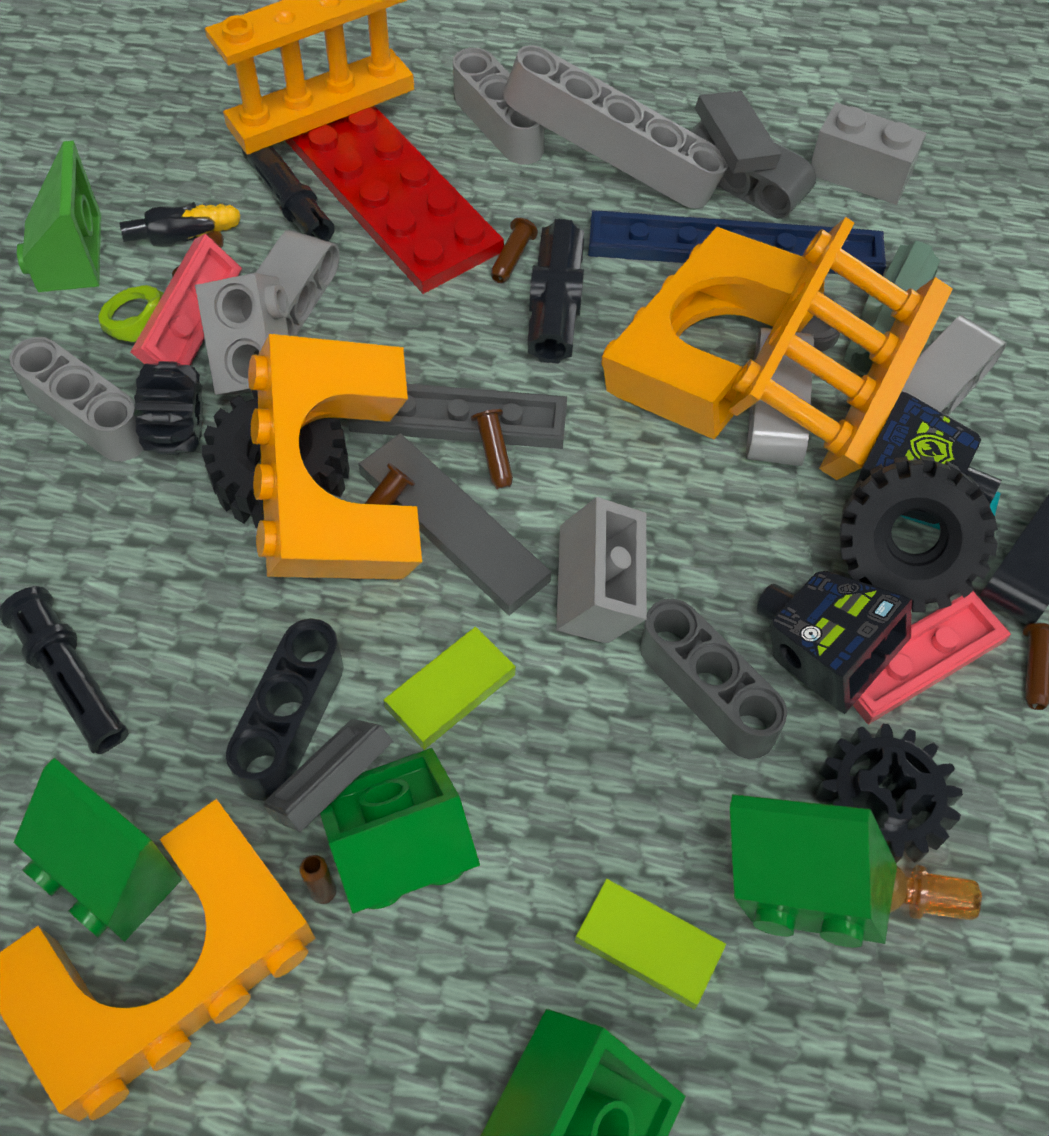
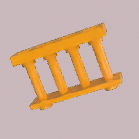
[205,0,414,155]
[728,217,953,480]

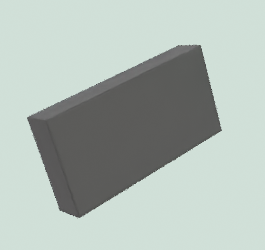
[695,91,781,173]
[262,719,393,832]

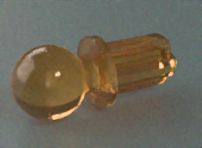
[890,865,982,920]

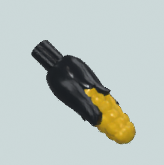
[119,202,241,247]

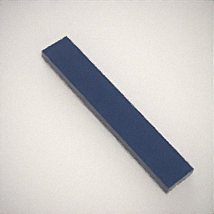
[588,210,886,276]

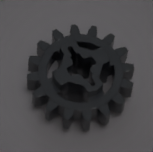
[816,723,963,864]

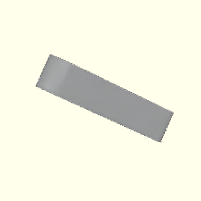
[503,45,728,209]

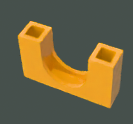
[601,227,825,440]
[248,334,422,579]
[0,799,316,1122]

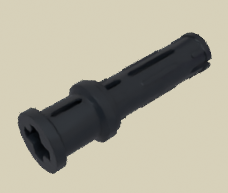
[0,586,129,754]

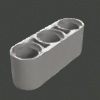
[453,47,545,164]
[242,229,340,354]
[894,315,1007,416]
[746,328,814,466]
[9,337,144,461]

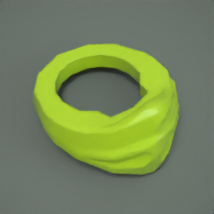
[98,285,163,342]

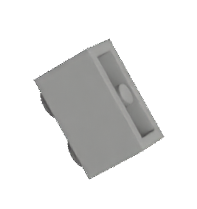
[811,102,927,205]
[556,497,647,643]

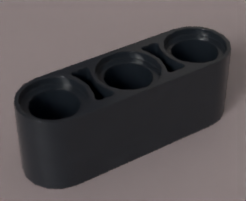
[979,495,1049,625]
[225,618,344,801]

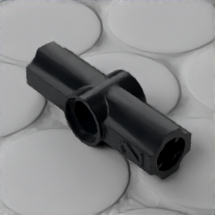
[527,219,584,364]

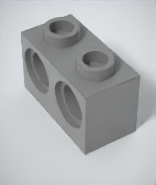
[195,273,289,395]

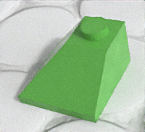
[17,140,101,292]

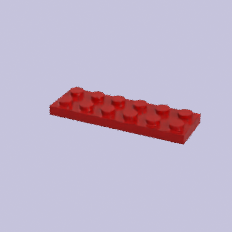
[285,105,504,294]

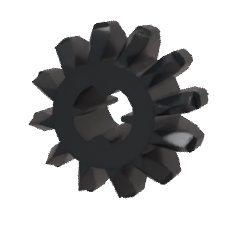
[134,361,204,455]

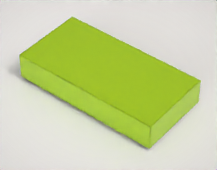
[383,626,516,750]
[575,879,726,1010]

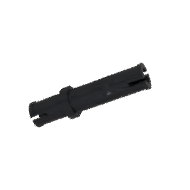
[242,145,335,241]

